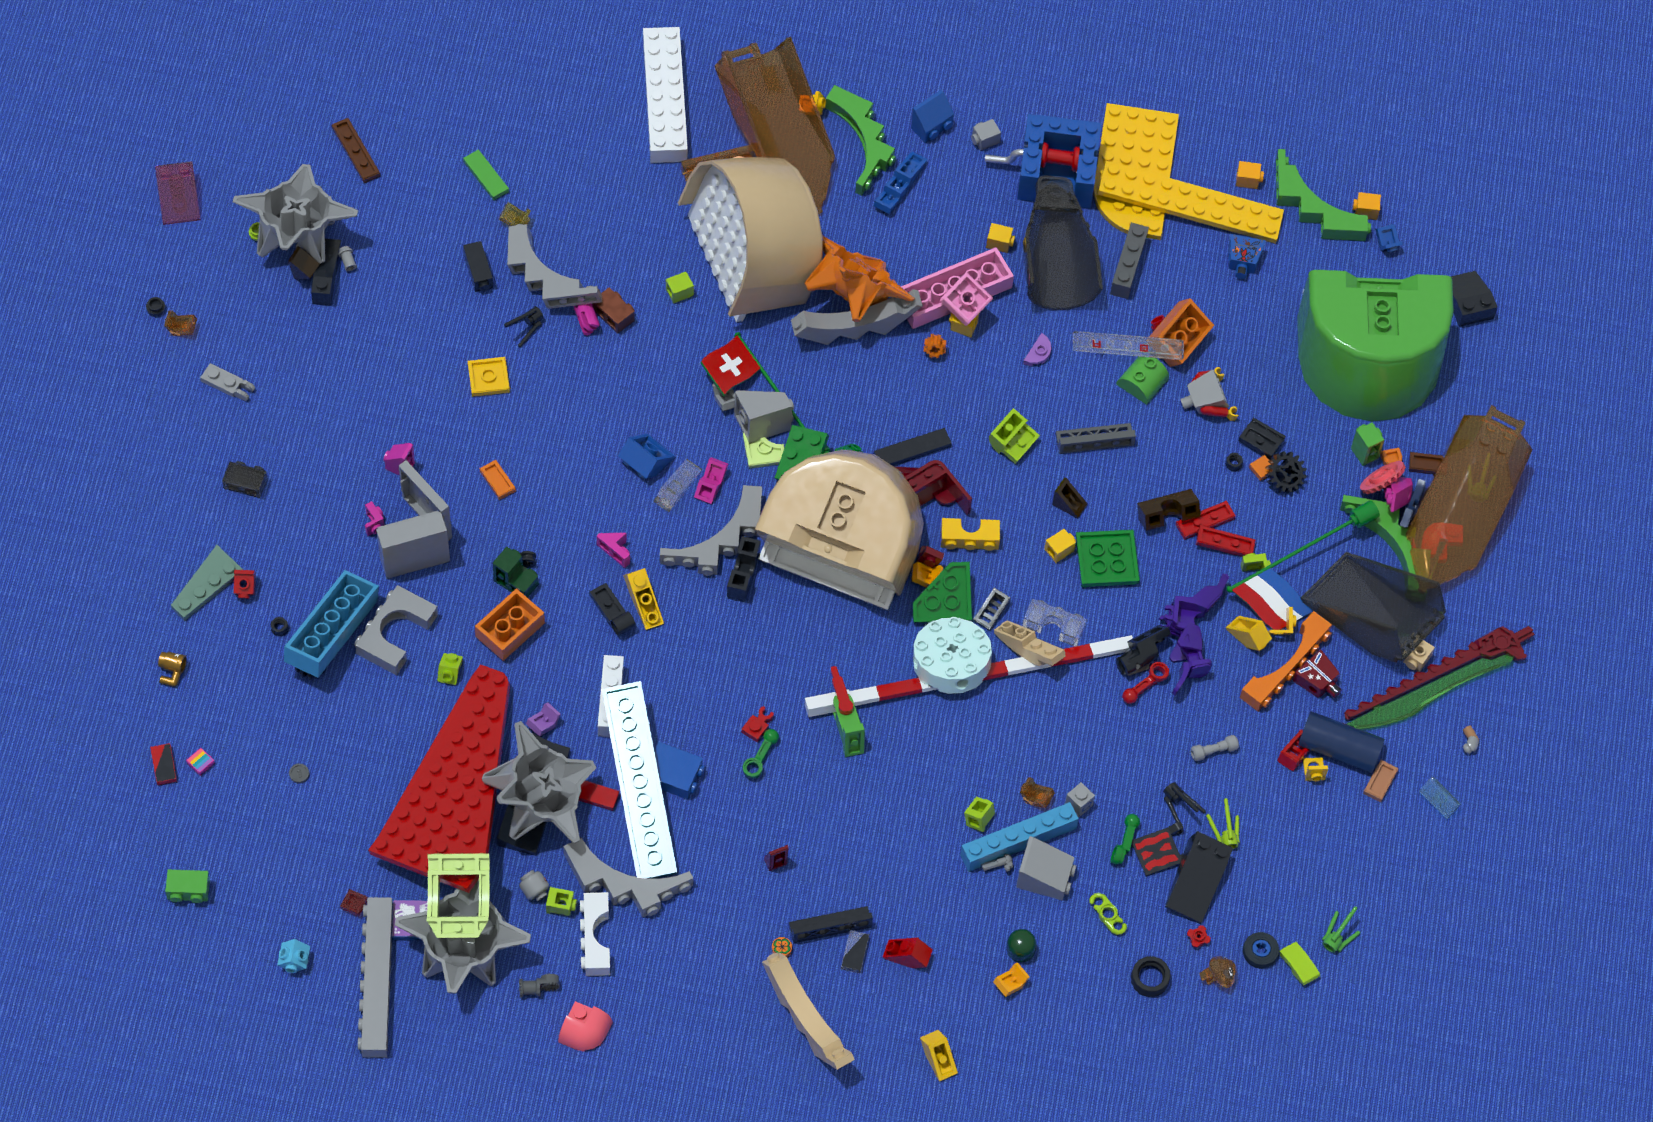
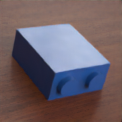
[654,742,705,800]

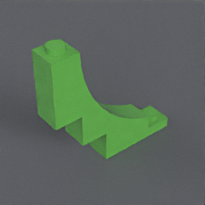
[1276,149,1371,241]
[1340,495,1433,601]

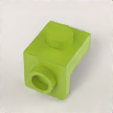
[1240,553,1271,572]
[437,653,463,685]

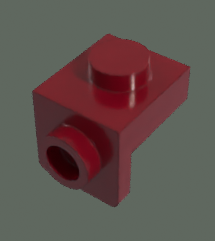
[916,546,944,568]

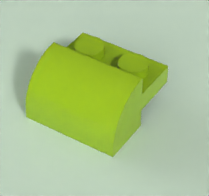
[989,408,1040,464]

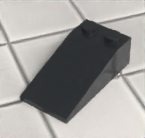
[1165,831,1233,924]

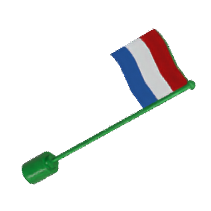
[1227,500,1380,630]

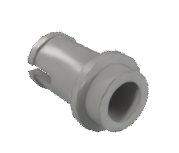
[338,246,357,271]

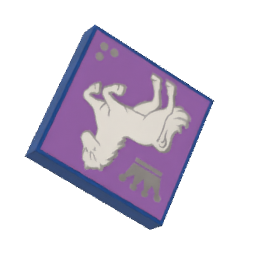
[391,900,428,940]

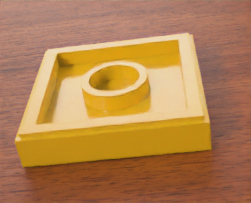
[468,357,510,397]

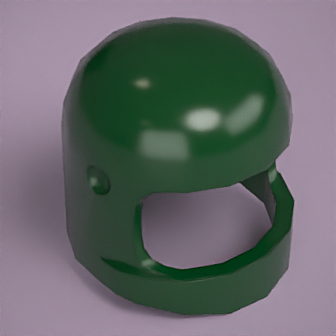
[1007,929,1037,963]

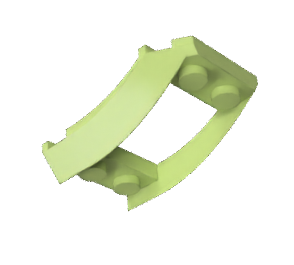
[427,853,490,938]

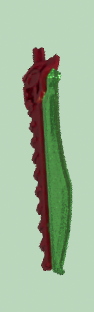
[1344,626,1535,730]

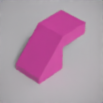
[694,457,729,504]

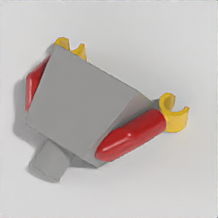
[1181,367,1239,421]

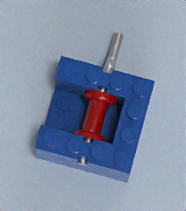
[985,114,1101,209]

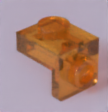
[164,310,197,336]
[1020,777,1055,809]

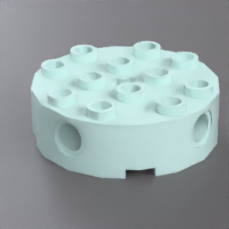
[913,617,992,694]

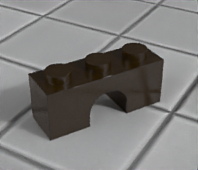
[1137,489,1200,531]

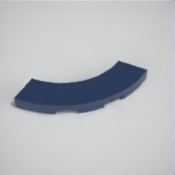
[1400,479,1426,529]

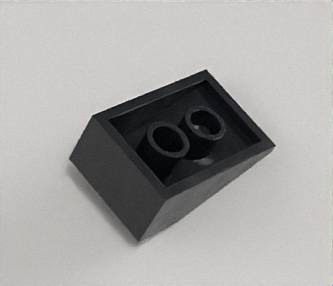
[1450,271,1498,327]

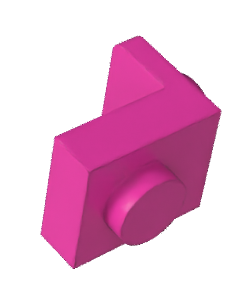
[365,501,384,536]

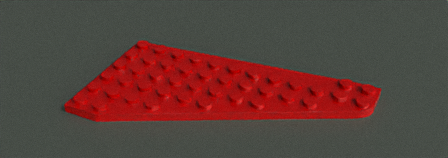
[368,664,510,893]

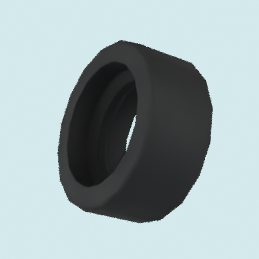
[1131,956,1170,997]

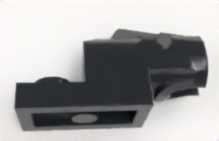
[1116,625,1171,676]

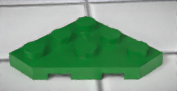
[912,562,972,623]

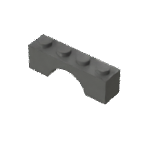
[1110,222,1149,299]

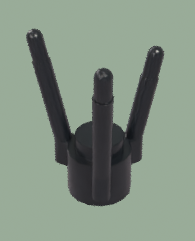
[504,306,544,347]
[1163,782,1206,823]

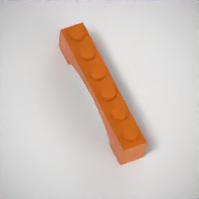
[1240,611,1332,711]

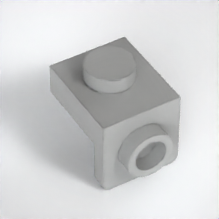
[712,384,735,411]

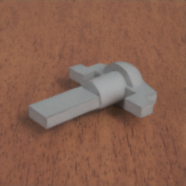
[981,854,1013,871]

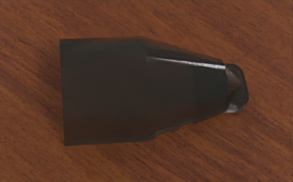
[1022,176,1103,310]

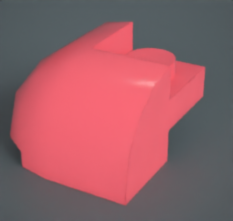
[558,1001,613,1052]

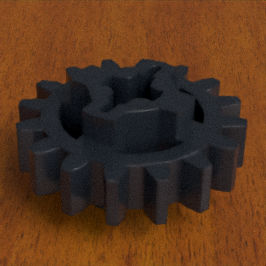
[1265,451,1307,493]

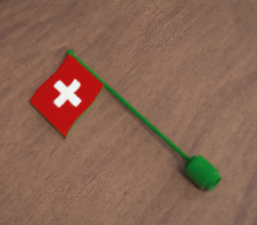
[701,332,831,454]

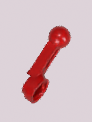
[1122,662,1169,704]

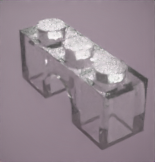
[1023,599,1087,646]

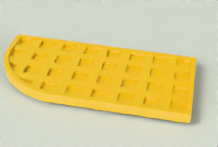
[1093,103,1179,240]

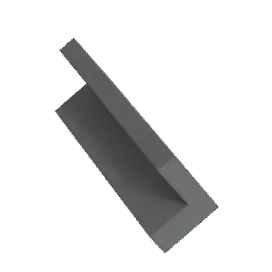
[1055,423,1136,454]

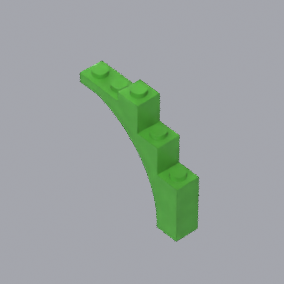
[825,85,896,196]

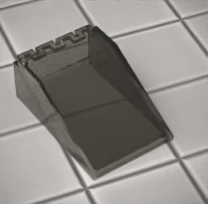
[1301,552,1446,662]

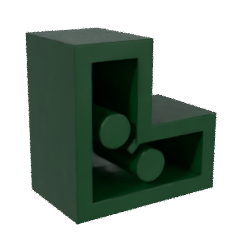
[492,546,539,598]

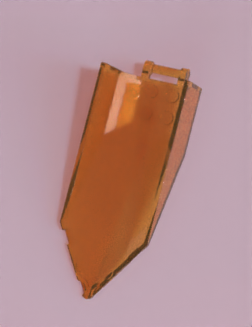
[714,37,835,214]
[1406,405,1533,592]

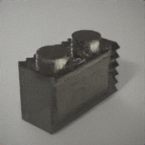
[222,461,268,498]

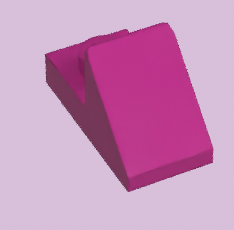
[596,533,630,568]

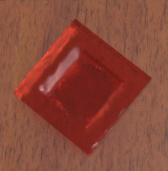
[340,889,368,917]

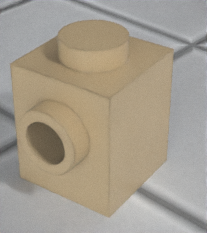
[1403,637,1435,672]

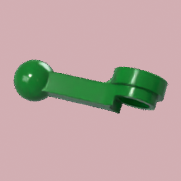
[743,729,779,778]
[1110,814,1140,865]

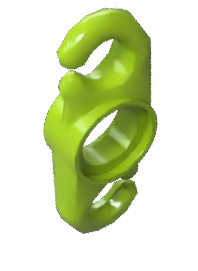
[1089,893,1127,935]

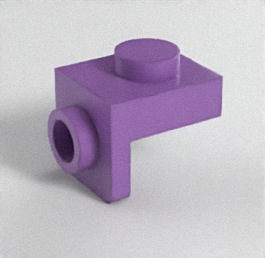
[526,702,561,737]

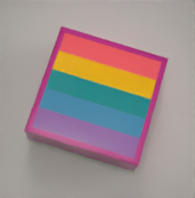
[186,748,215,776]

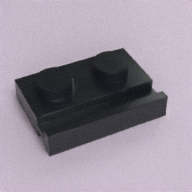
[1238,417,1286,459]

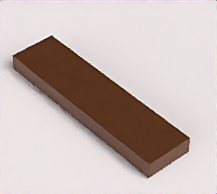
[331,118,380,183]

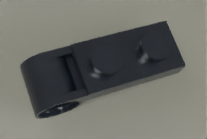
[589,583,636,636]

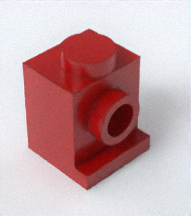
[234,570,256,599]

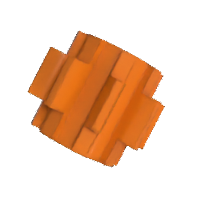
[924,334,946,358]

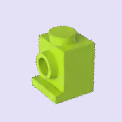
[964,796,995,832]
[546,887,577,916]

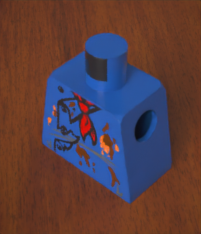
[1228,234,1266,279]

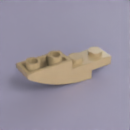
[994,620,1066,666]

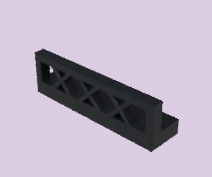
[789,906,873,943]

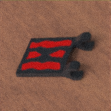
[1131,822,1183,876]

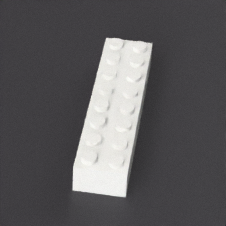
[643,27,688,163]

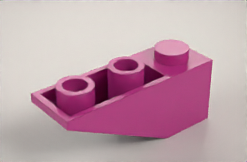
[1383,477,1413,512]

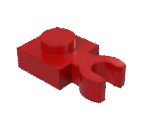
[741,706,774,743]

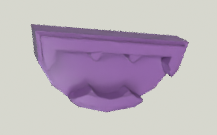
[1023,333,1051,366]

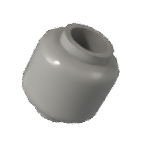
[519,870,549,901]

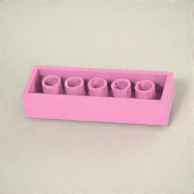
[900,247,1014,329]

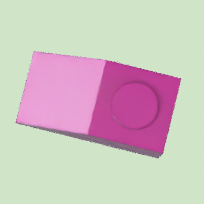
[383,443,415,475]

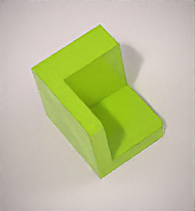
[666,272,694,304]

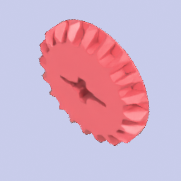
[1360,461,1406,494]

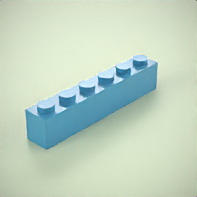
[960,802,1079,872]

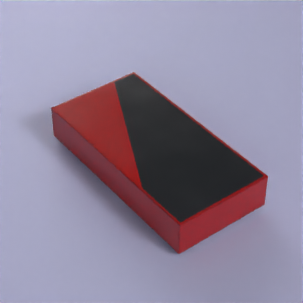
[150,743,177,785]

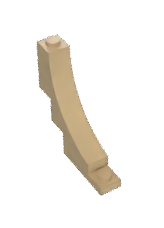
[762,953,855,1070]

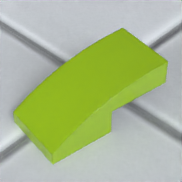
[1279,942,1320,986]

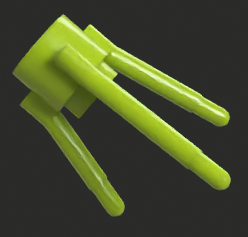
[1206,798,1240,849]

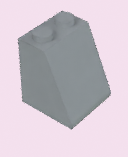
[734,390,794,443]
[1016,836,1077,901]

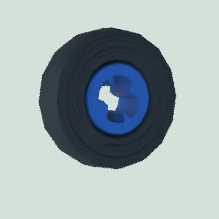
[1243,932,1279,968]

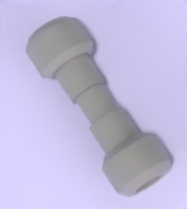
[1190,735,1239,762]

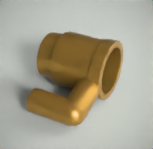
[158,652,187,687]

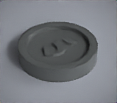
[289,764,309,783]

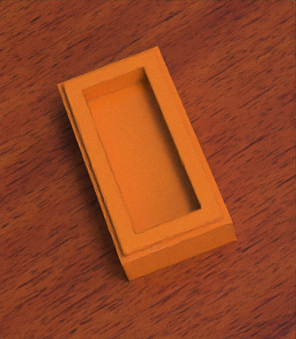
[479,460,516,500]

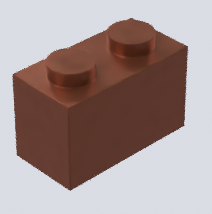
[592,287,635,334]

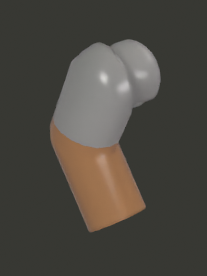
[1463,725,1479,754]

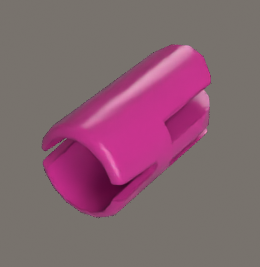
[573,303,600,336]

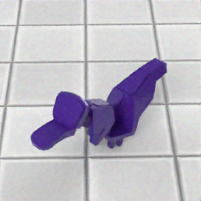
[1159,574,1229,696]

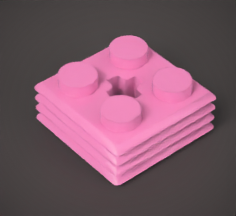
[940,273,993,326]

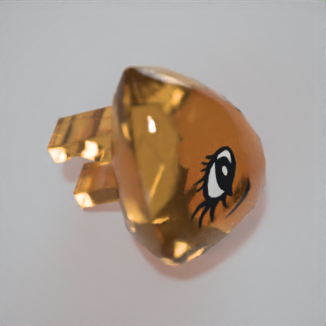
[1199,956,1237,988]

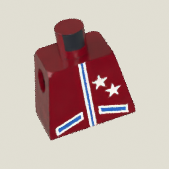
[1293,650,1342,698]

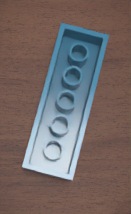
[284,570,379,678]

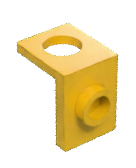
[1268,607,1296,635]
[1303,758,1328,781]

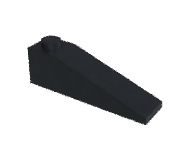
[311,239,341,306]

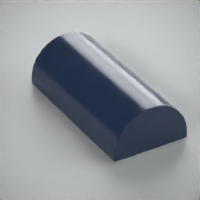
[1298,711,1385,773]

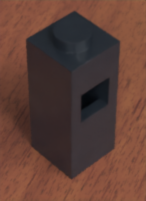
[463,241,493,292]

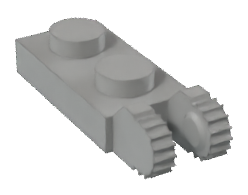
[200,363,255,401]

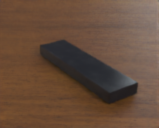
[874,428,952,466]

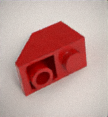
[883,937,933,968]

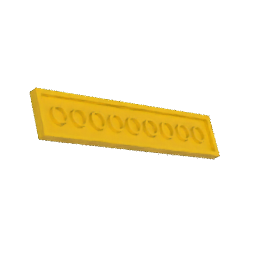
[1097,160,1284,244]

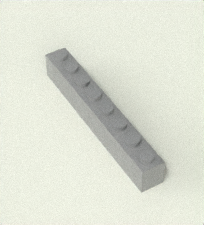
[358,897,393,1057]

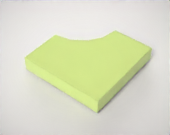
[743,433,784,468]

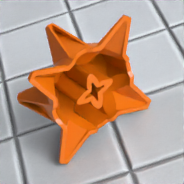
[805,235,915,322]

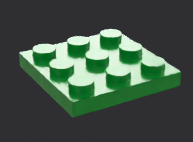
[1075,530,1140,587]

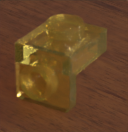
[498,202,531,226]

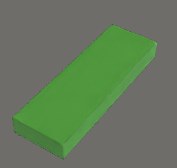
[463,149,509,201]

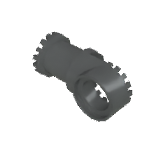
[519,974,559,997]

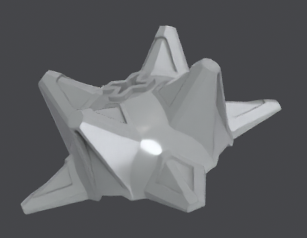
[233,164,358,263]
[482,721,596,843]
[395,880,531,994]

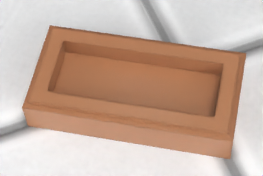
[1363,760,1399,802]

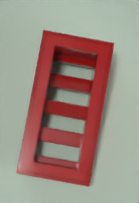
[1278,730,1310,771]

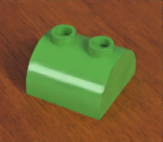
[1116,353,1169,405]

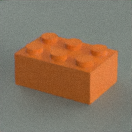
[1147,298,1214,367]
[475,588,545,661]

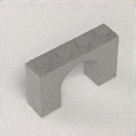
[355,585,438,676]

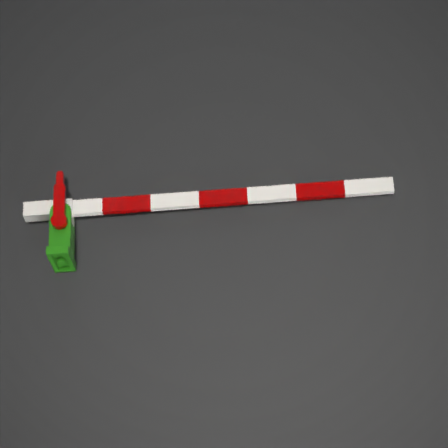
[805,635,1133,757]

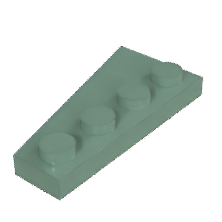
[171,545,243,621]

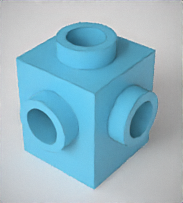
[278,939,310,973]

